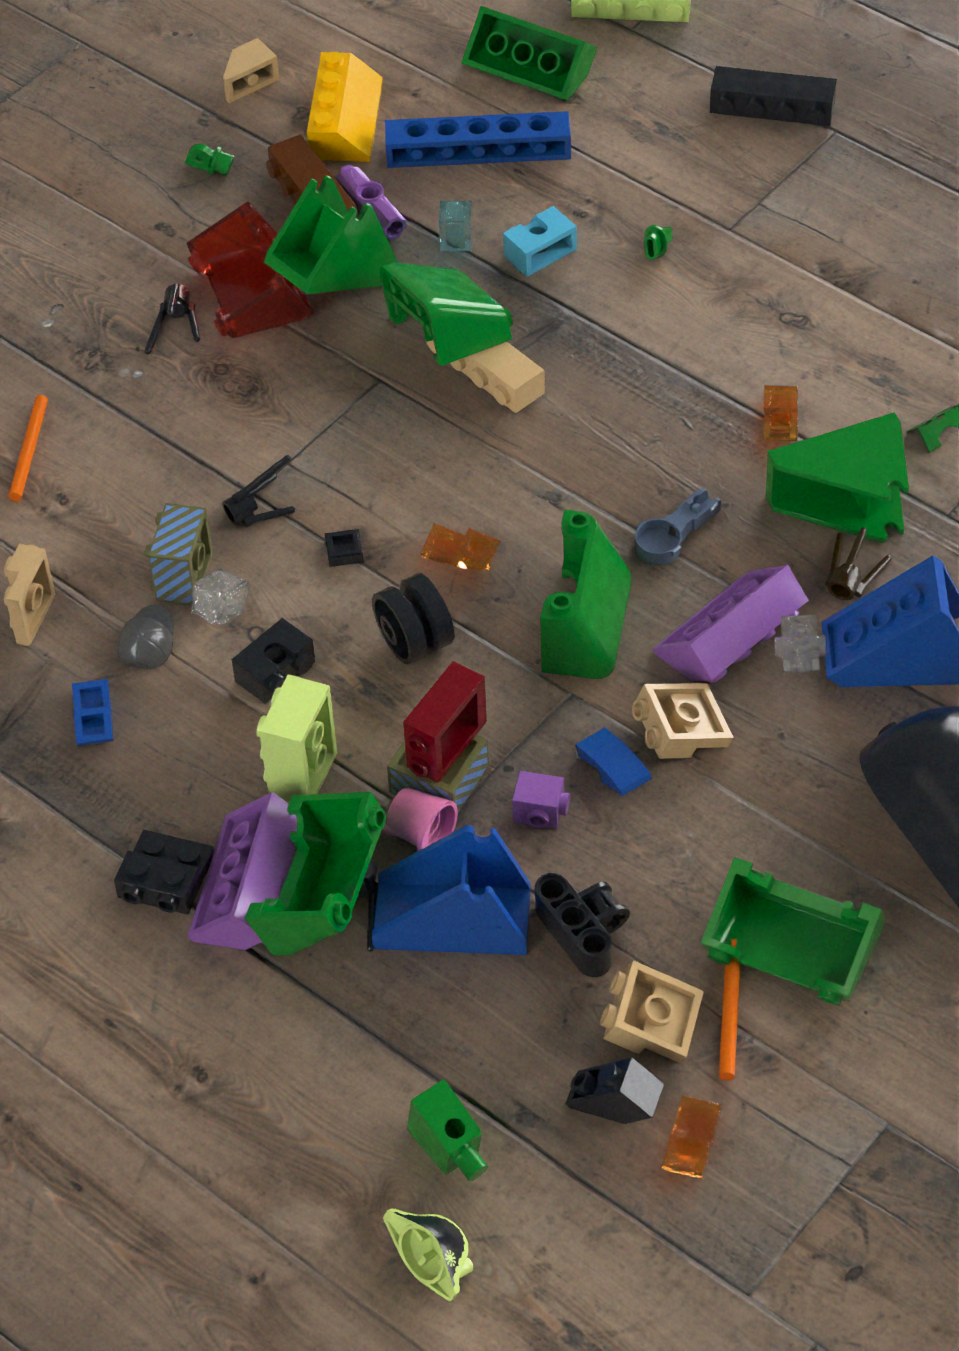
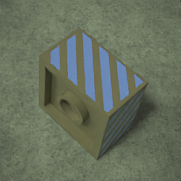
[144,503,213,606]
[387,735,489,813]

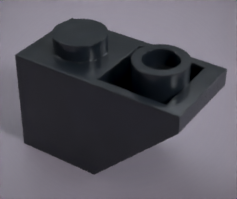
[565,1057,664,1124]

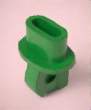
[184,144,234,175]
[644,225,673,260]

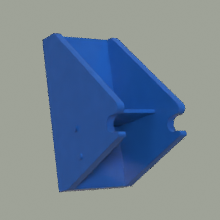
[821,555,959,687]
[372,825,531,955]

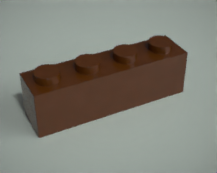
[266,134,358,217]

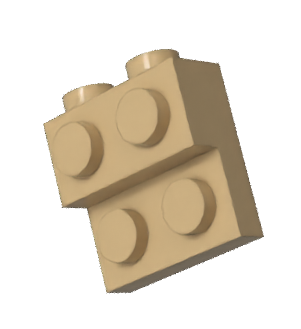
[4,544,56,647]
[632,683,733,759]
[600,960,704,1063]

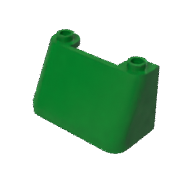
[379,262,513,366]
[540,509,631,679]
[245,792,386,956]
[701,857,885,1006]

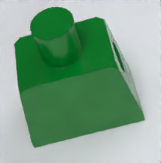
[407,1079,488,1181]

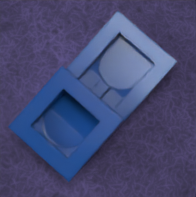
[72,679,114,746]
[575,728,652,796]

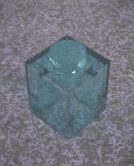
[439,201,473,251]

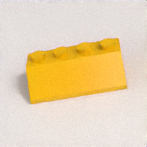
[307,52,383,162]

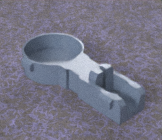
[635,488,721,565]

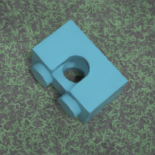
[503,206,577,277]

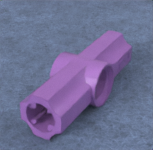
[335,164,406,241]

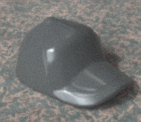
[118,604,174,669]

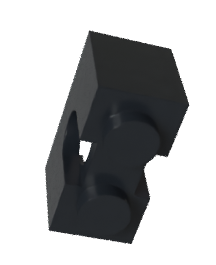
[231,618,315,704]

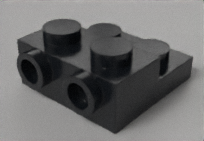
[114,829,214,915]

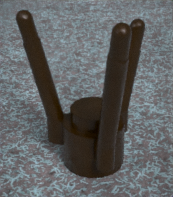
[825,527,892,600]

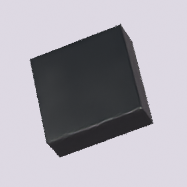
[325,529,364,567]

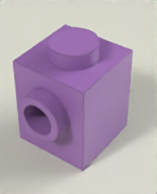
[512,771,570,829]

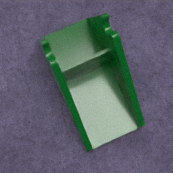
[264,175,397,294]
[765,412,909,543]

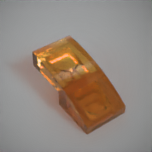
[763,385,798,441]
[420,523,501,570]
[662,1095,722,1179]

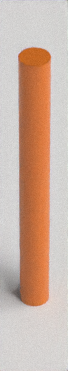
[8,395,48,502]
[719,939,740,1080]

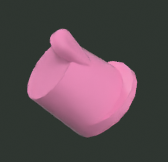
[380,787,458,851]

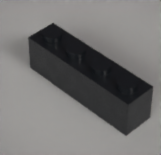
[710,66,837,126]

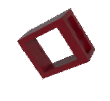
[403,661,487,783]

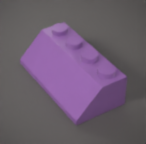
[652,565,808,683]
[187,792,297,950]

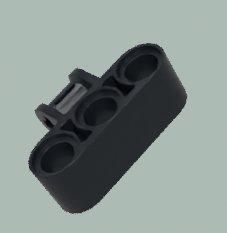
[535,873,630,977]

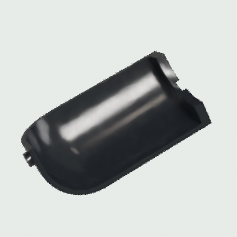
[859,706,959,908]

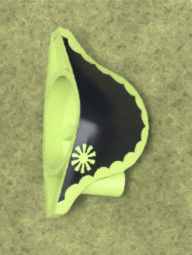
[383,1209,473,1302]

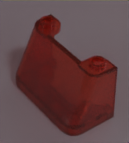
[186,201,313,338]

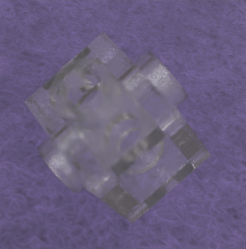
[191,568,249,625]
[775,615,826,673]

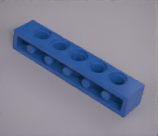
[385,111,571,168]

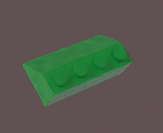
[461,6,598,101]

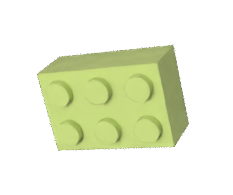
[256,674,337,803]

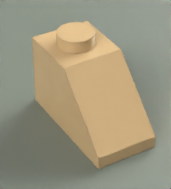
[223,38,280,103]

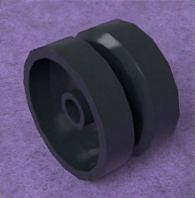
[372,573,455,664]

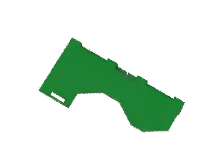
[906,404,959,453]

